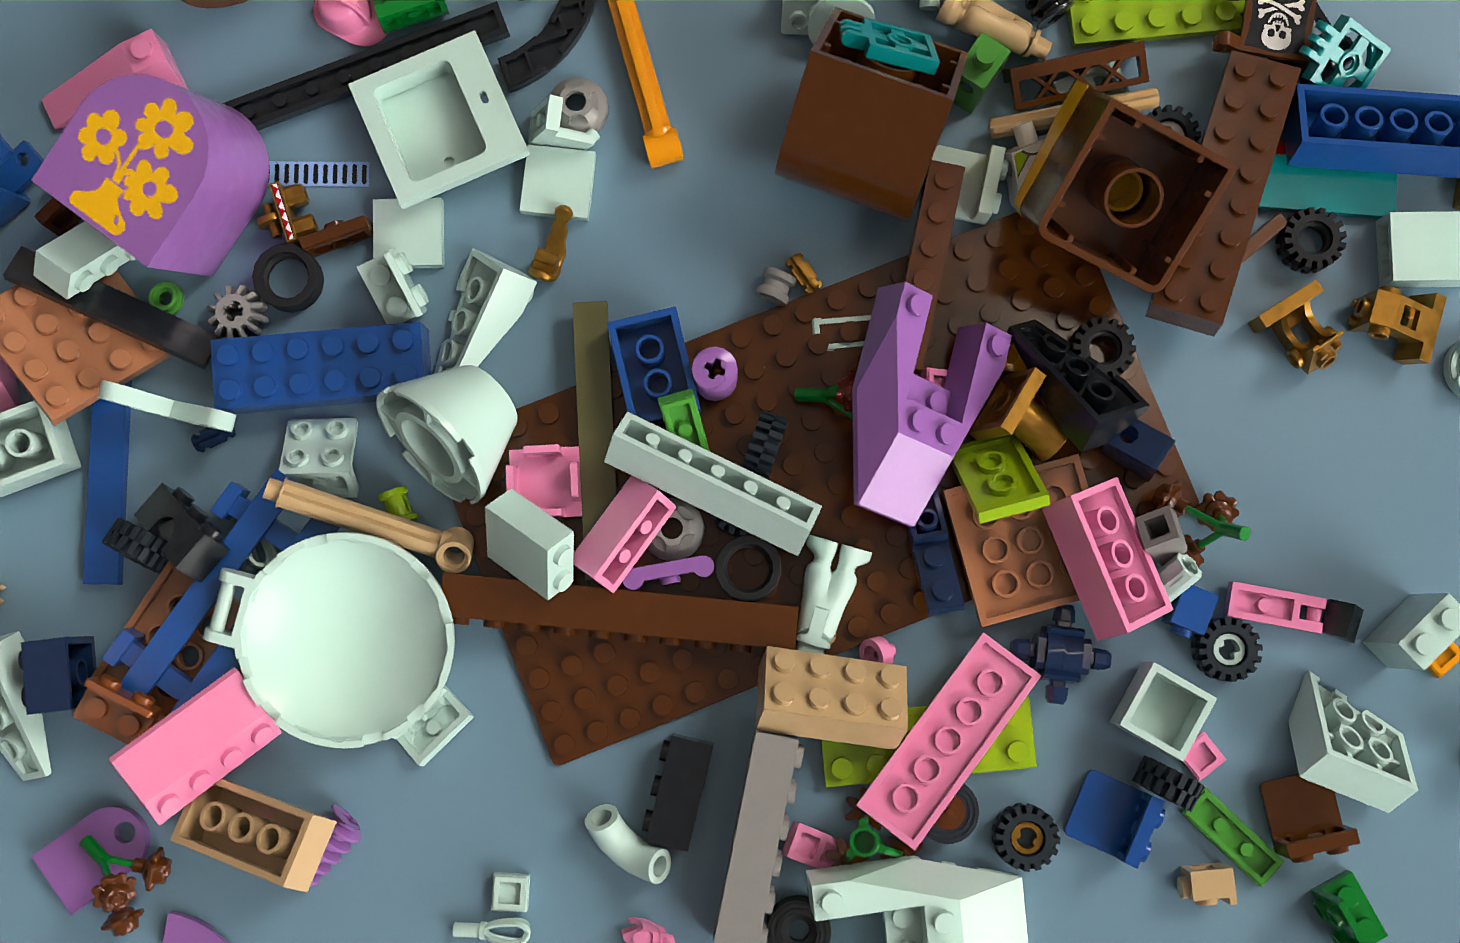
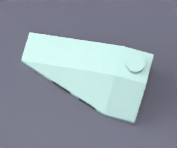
[434,248,537,374]
[0,631,51,781]

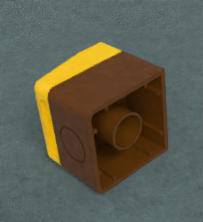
[1014,80,1239,293]

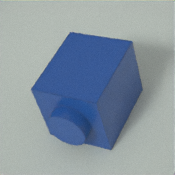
[1161,585,1219,639]

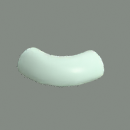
[585,804,671,884]

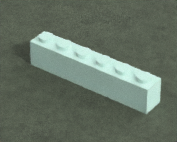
[604,412,822,556]

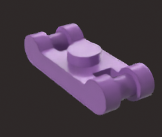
[623,556,714,590]

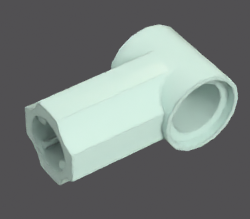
[1157,553,1202,618]

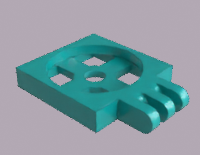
[1299,14,1391,89]
[839,17,940,75]

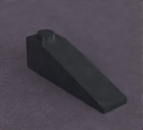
[1007,319,1150,452]

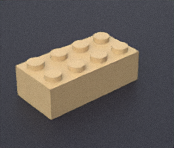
[755,646,908,750]
[170,778,337,892]

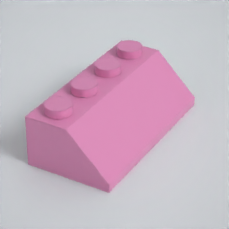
[1042,477,1173,641]
[108,667,282,826]

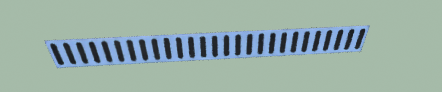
[268,161,370,187]

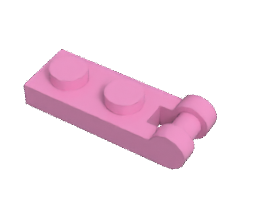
[1223,581,1327,634]

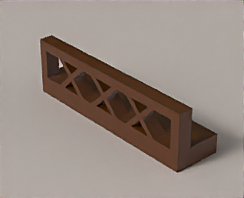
[1002,40,1150,110]

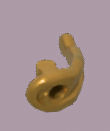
[528,205,573,283]

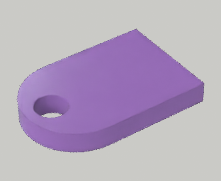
[31,805,151,915]

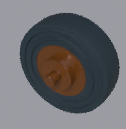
[926,784,979,844]

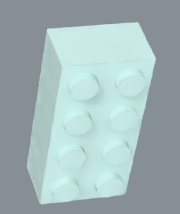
[0,400,82,498]

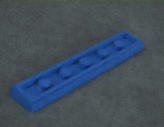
[83,380,132,585]

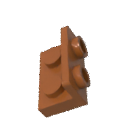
[72,674,163,745]

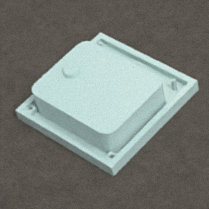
[348,30,530,209]

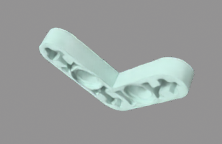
[97,380,237,432]

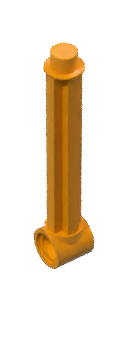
[607,0,684,169]

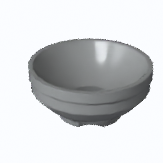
[550,77,609,133]
[647,498,705,561]

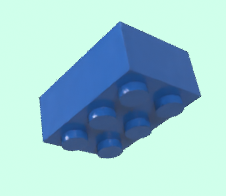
[607,306,701,425]

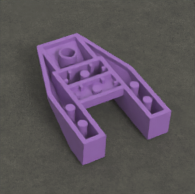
[852,282,1012,527]

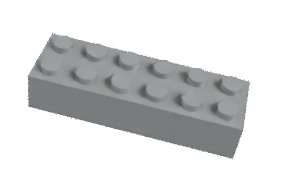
[713,730,804,943]

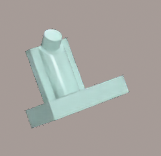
[527,95,600,151]

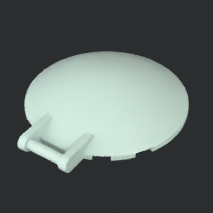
[203,532,455,748]

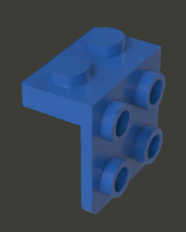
[1064,770,1166,869]

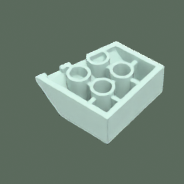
[1288,671,1418,813]

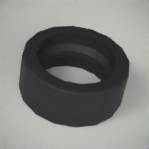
[252,243,324,313]
[715,535,782,602]

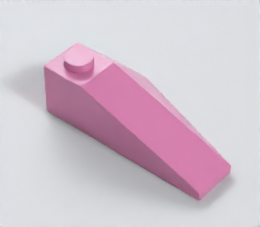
[41,28,188,131]

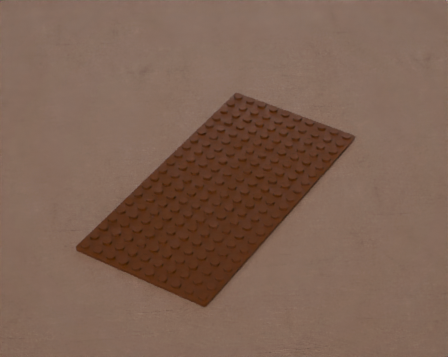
[452,212,1200,765]

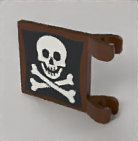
[1212,0,1317,64]

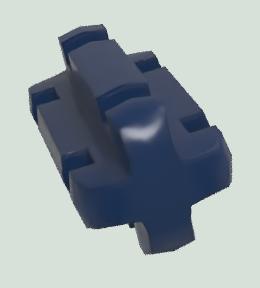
[191,427,236,452]

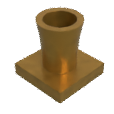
[968,367,1068,461]

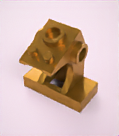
[1248,279,1344,375]
[1347,286,1447,365]

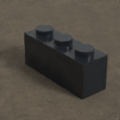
[642,733,714,852]

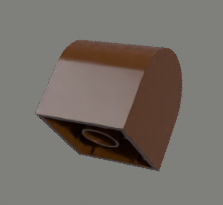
[775,7,968,222]

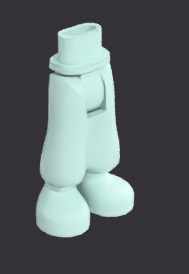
[795,535,872,654]

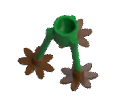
[824,787,923,867]

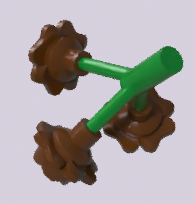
[1151,480,1251,568]
[79,835,172,937]

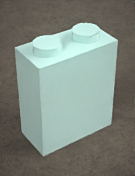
[1376,211,1460,288]
[485,488,574,600]
[1363,593,1460,671]

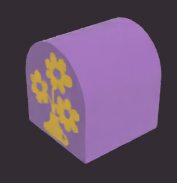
[31,74,269,277]

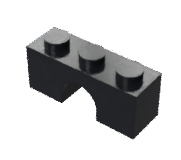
[134,483,230,582]

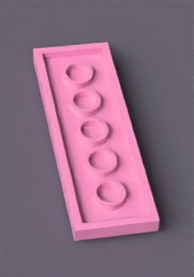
[856,632,1041,850]

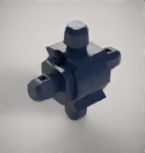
[1009,604,1112,705]

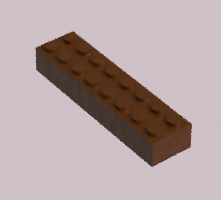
[1145,50,1301,337]

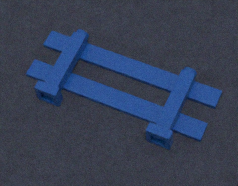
[101,469,340,715]

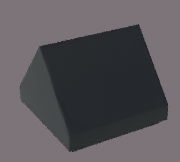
[1321,599,1364,643]

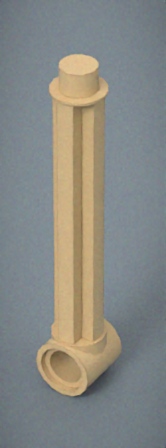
[263,477,474,574]

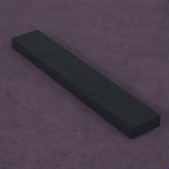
[3,246,220,370]

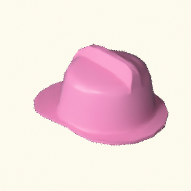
[313,0,388,47]

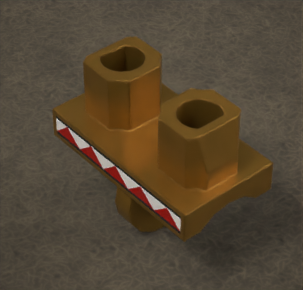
[257,181,319,248]

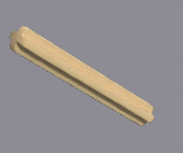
[988,87,1160,139]

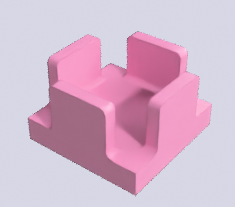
[506,444,582,518]

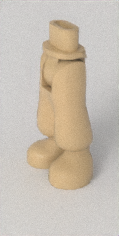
[935,0,1053,61]

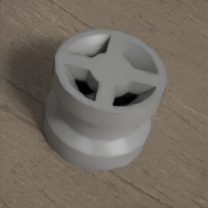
[755,267,797,306]

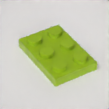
[951,434,1050,524]

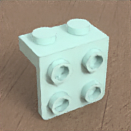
[932,145,1009,225]

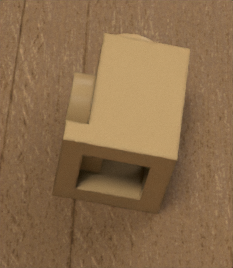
[1177,862,1238,906]

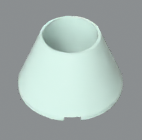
[376,365,518,504]

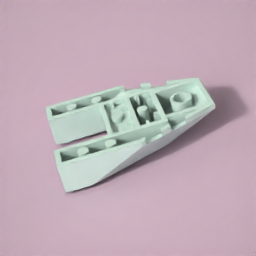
[806,855,1028,943]

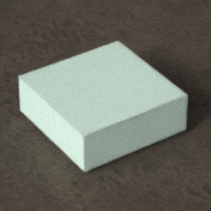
[491,872,530,912]

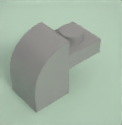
[1135,505,1187,567]

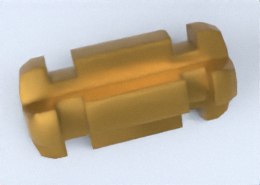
[785,253,822,295]

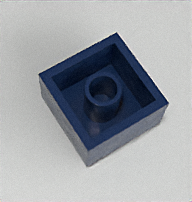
[18,636,97,715]

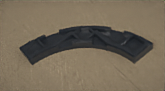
[497,0,597,93]

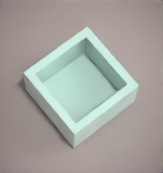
[1110,661,1218,761]

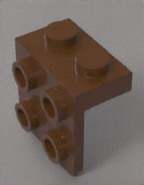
[1259,774,1360,863]

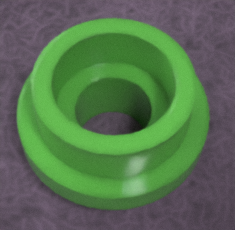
[148,282,184,315]

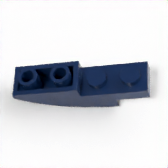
[906,487,965,616]

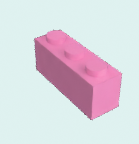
[573,475,677,594]

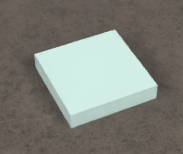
[519,144,597,221]
[373,197,445,269]

